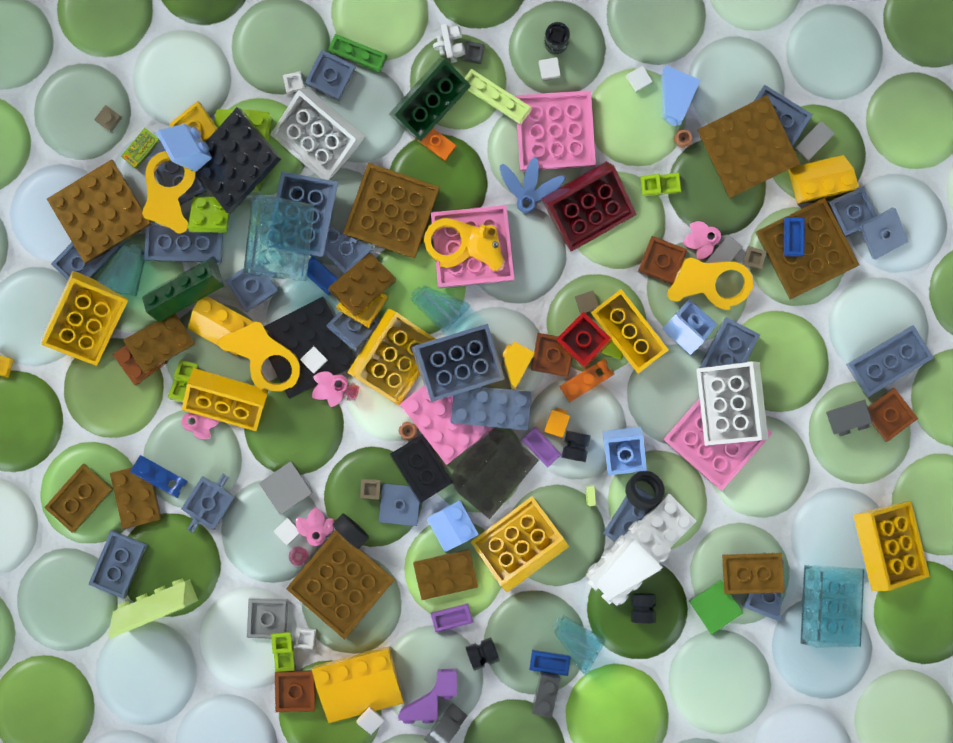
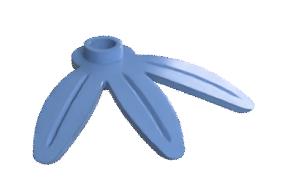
[500,157,565,213]

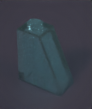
[97,244,145,297]
[411,285,470,333]
[553,615,605,675]

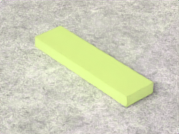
[464,69,532,124]

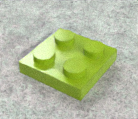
[188,196,230,233]

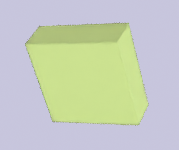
[585,486,596,506]

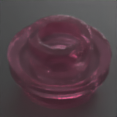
[345,382,360,401]
[289,547,308,566]

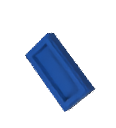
[784,217,805,257]
[300,256,338,296]
[529,650,571,676]

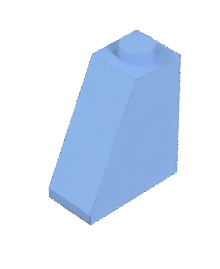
[661,65,700,126]

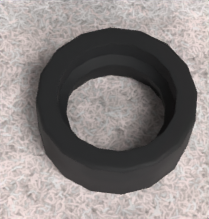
[625,471,665,510]
[332,513,369,549]

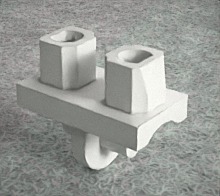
[433,24,465,63]

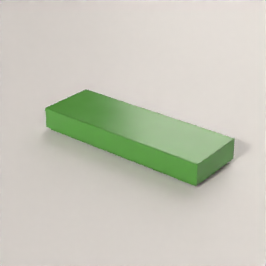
[328,34,387,73]

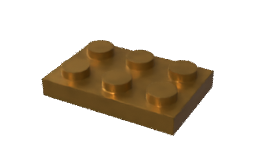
[328,253,396,316]
[124,313,195,373]
[44,464,113,533]
[110,468,162,529]
[413,549,478,600]
[722,553,785,594]

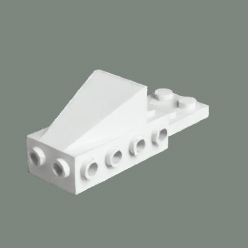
[586,493,696,606]

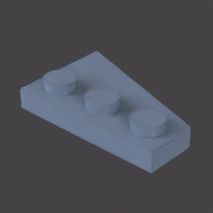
[324,227,374,274]
[743,560,784,622]

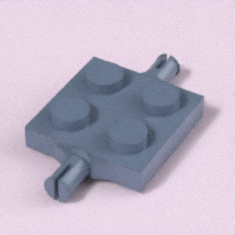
[181,473,235,533]

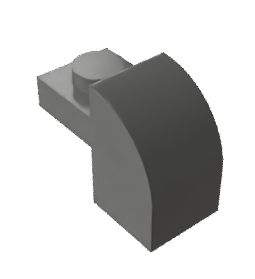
[424,703,468,743]

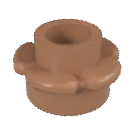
[674,129,692,148]
[399,422,417,441]

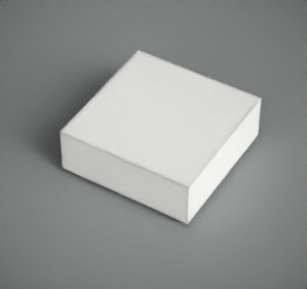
[538,57,561,80]
[626,66,652,93]
[283,71,305,95]
[300,347,328,374]
[273,518,299,545]
[294,627,317,650]
[356,706,384,735]

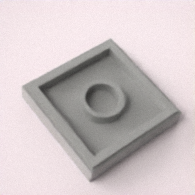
[259,461,313,515]
[247,598,288,639]

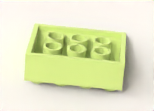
[108,578,198,639]

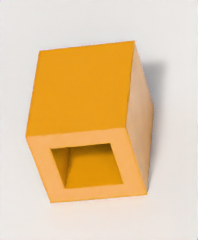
[544,408,570,438]

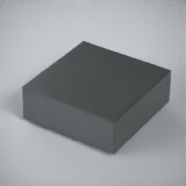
[463,41,485,64]

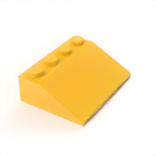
[41,271,128,366]
[347,308,436,406]
[471,497,569,593]
[853,501,930,591]
[312,646,404,723]

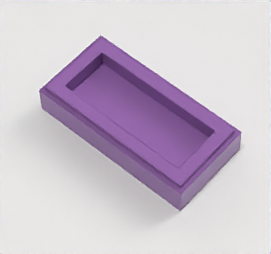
[521,426,561,468]
[431,603,473,633]

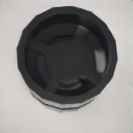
[544,22,570,55]
[561,431,591,462]
[631,593,656,624]
[466,637,500,671]

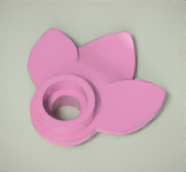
[683,221,721,260]
[312,371,348,407]
[182,412,220,439]
[296,507,334,546]

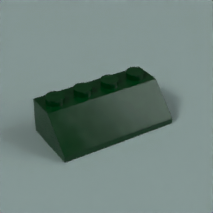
[389,58,471,142]
[142,256,224,322]

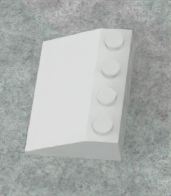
[270,88,365,180]
[697,362,768,446]

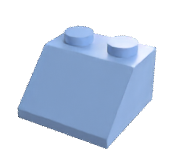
[156,124,212,172]
[662,299,717,355]
[602,427,647,475]
[427,500,479,552]

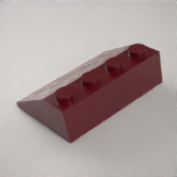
[541,161,637,252]

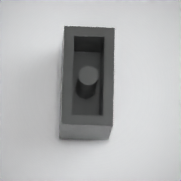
[826,400,873,436]
[531,672,561,719]

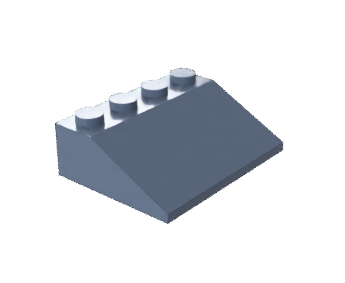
[266,171,338,257]
[412,324,505,402]

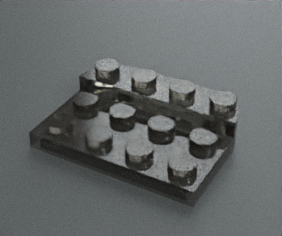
[451,429,539,519]

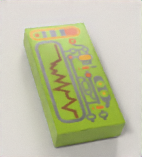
[121,128,160,169]

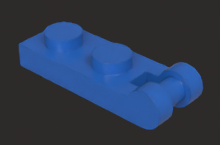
[130,455,188,498]

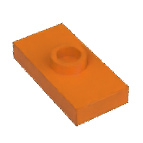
[415,128,456,161]

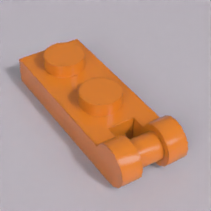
[559,358,615,403]

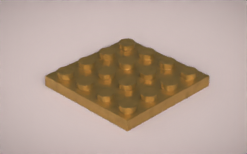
[697,95,800,198]
[47,159,152,264]
[343,162,440,259]
[755,198,859,300]
[286,530,395,640]

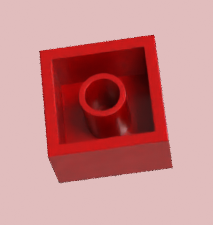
[556,311,612,369]

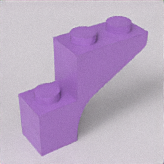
[398,669,457,724]

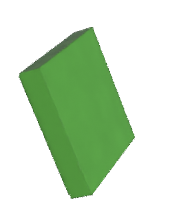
[689,580,743,635]

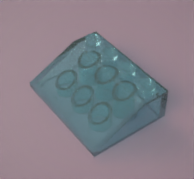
[243,194,315,281]
[800,565,864,647]

